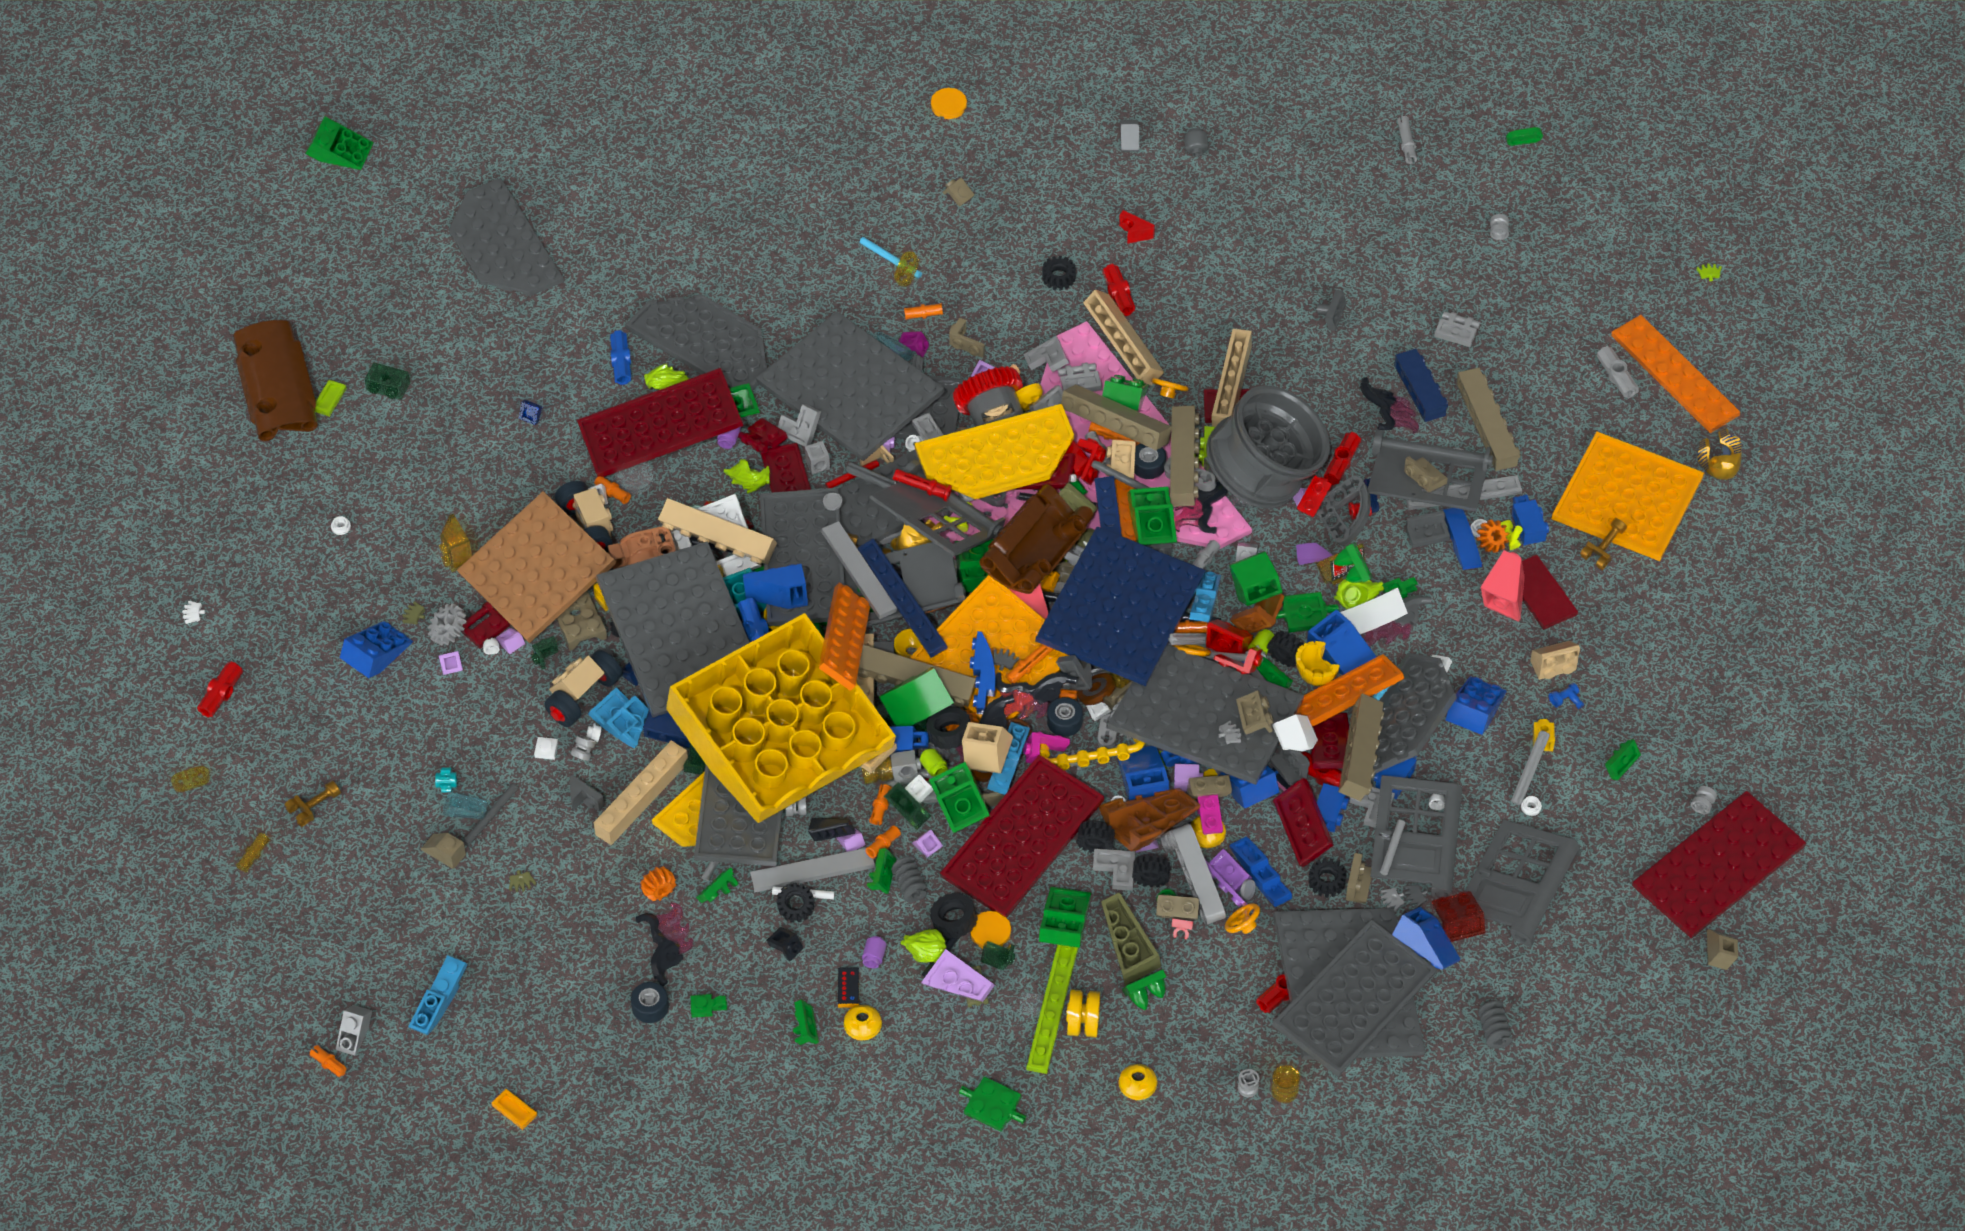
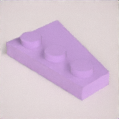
[921,949,995,1002]

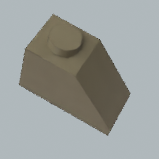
[421,833,466,869]

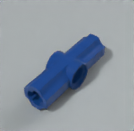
[610,330,631,385]
[738,598,768,642]

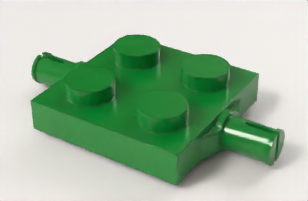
[1276,592,1339,633]
[959,1077,1027,1132]

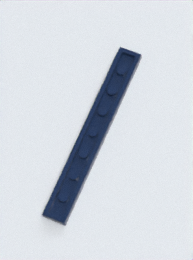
[857,539,948,658]

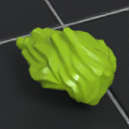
[644,363,691,390]
[724,459,770,494]
[1334,579,1384,609]
[901,929,946,963]

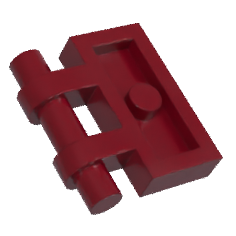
[738,418,788,453]

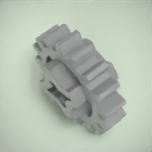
[428,603,467,646]

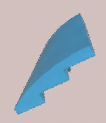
[588,687,649,748]

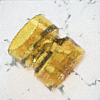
[861,756,893,785]
[1271,1065,1300,1103]

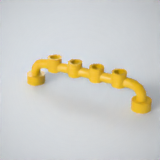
[1040,738,1145,771]

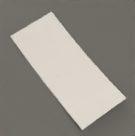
[1340,588,1408,634]

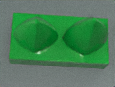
[1334,542,1373,583]
[1122,970,1166,1010]

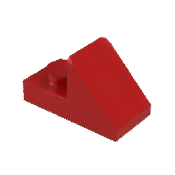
[1119,210,1155,243]

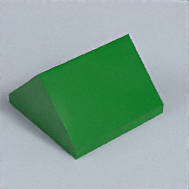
[729,383,760,417]

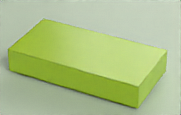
[314,380,347,417]

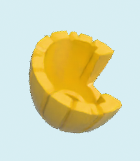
[1296,641,1340,686]

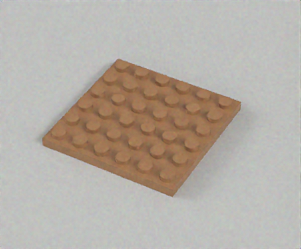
[457,491,616,643]

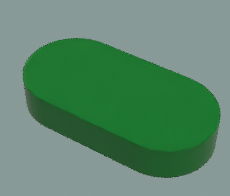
[1506,127,1543,146]

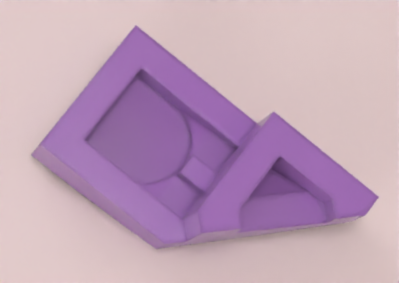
[1296,543,1335,565]

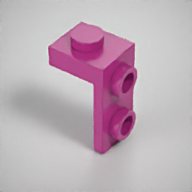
[1023,732,1070,763]
[1197,795,1223,835]

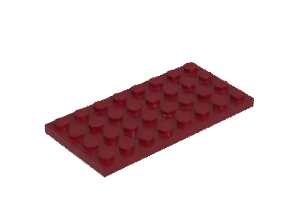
[577,368,743,477]
[940,755,1104,918]
[1632,791,1806,939]

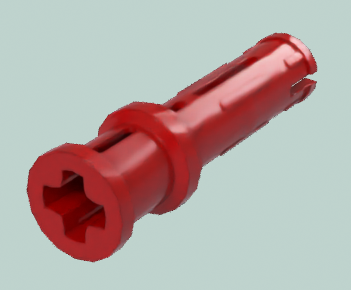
[893,468,952,502]

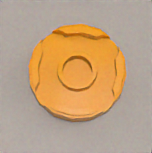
[931,88,967,119]
[970,911,1011,950]

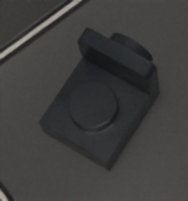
[766,927,803,961]

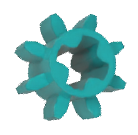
[435,767,457,793]

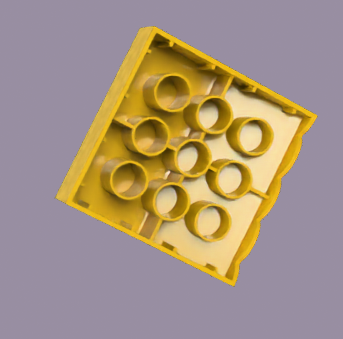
[666,613,896,823]

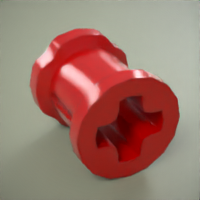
[1348,502,1372,520]

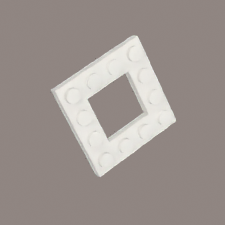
[670,494,761,578]

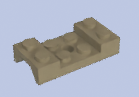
[556,590,607,651]

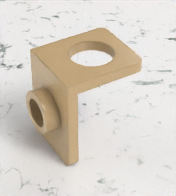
[860,445,894,466]

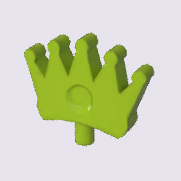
[1696,263,1722,281]

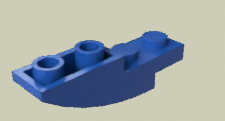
[970,631,996,715]

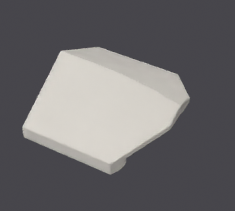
[1272,714,1318,751]

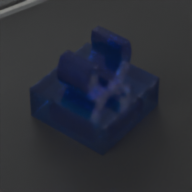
[518,400,542,425]

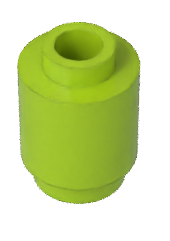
[1248,629,1274,655]
[919,749,948,777]

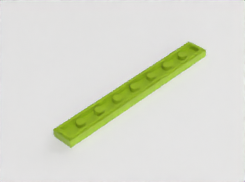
[1026,945,1078,1074]

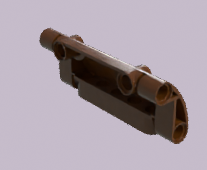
[233,320,318,441]
[980,484,1094,594]

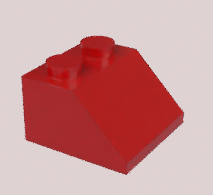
[1206,619,1253,654]

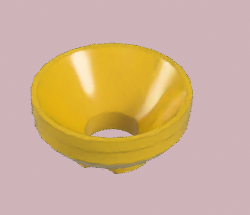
[1016,383,1043,411]
[894,629,921,659]
[1190,816,1226,848]
[844,1005,882,1040]
[1119,1064,1157,1100]

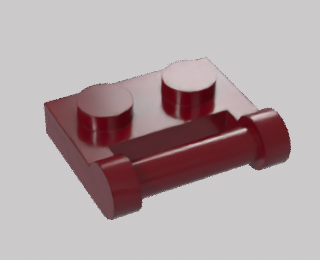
[461,602,510,649]

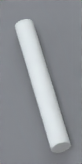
[772,886,835,900]

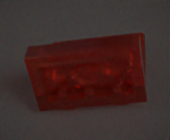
[1432,891,1486,942]

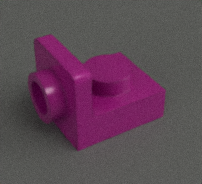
[896,332,929,358]

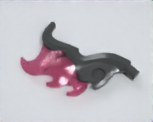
[1363,594,1431,646]

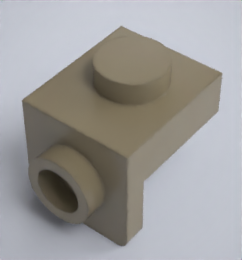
[943,177,975,207]

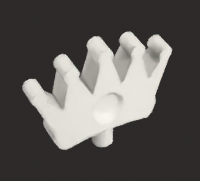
[182,601,205,624]

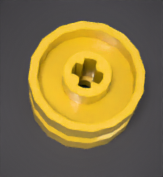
[1066,989,1100,1038]

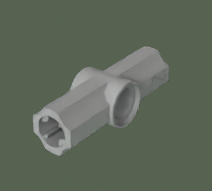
[1597,346,1639,399]

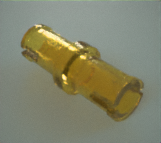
[236,833,270,873]

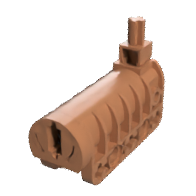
[607,527,676,569]

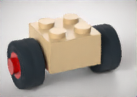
[555,481,613,552]
[544,650,622,727]

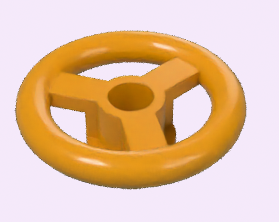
[1151,378,1189,399]
[1172,645,1211,656]
[1225,903,1260,934]

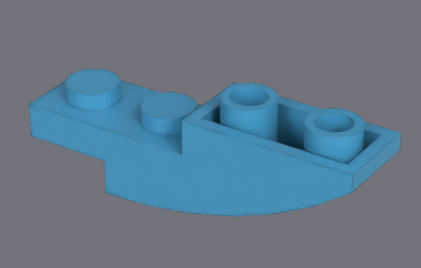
[1190,571,1221,622]
[987,722,1030,795]
[408,955,467,1035]

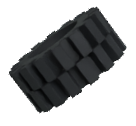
[1042,256,1076,291]
[1267,631,1304,667]
[1076,820,1115,853]
[1132,854,1170,887]
[1309,858,1346,898]
[776,883,815,923]

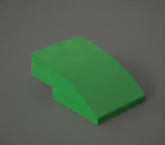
[1127,487,1177,545]
[955,539,993,592]
[879,667,954,726]
[929,762,990,833]
[1039,887,1091,948]

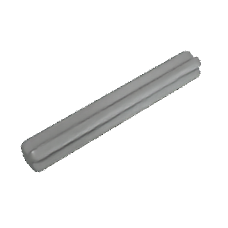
[1511,731,1550,806]

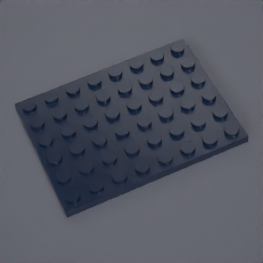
[1035,527,1205,686]

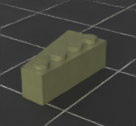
[1101,892,1161,986]

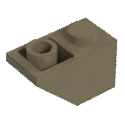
[1707,929,1738,970]

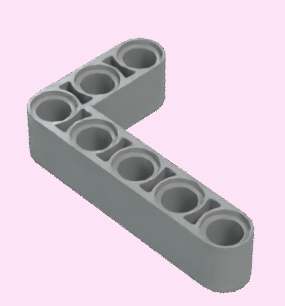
[1161,824,1226,925]

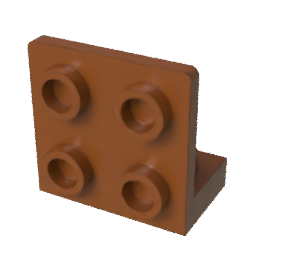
[1230,593,1285,634]

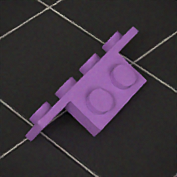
[1204,848,1252,907]

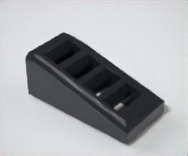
[808,818,856,841]

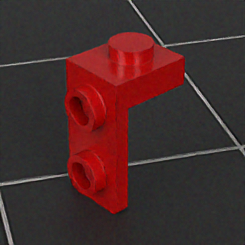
[1077,438,1106,485]
[1297,476,1332,518]
[1214,647,1263,674]

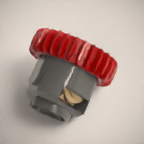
[953,366,1024,427]

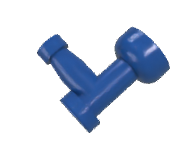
[1548,683,1584,709]

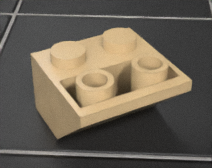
[1530,641,1580,680]
[962,722,1013,774]

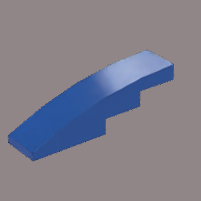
[1443,508,1482,570]
[1229,836,1292,907]

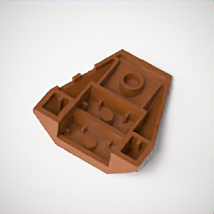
[1099,788,1200,852]

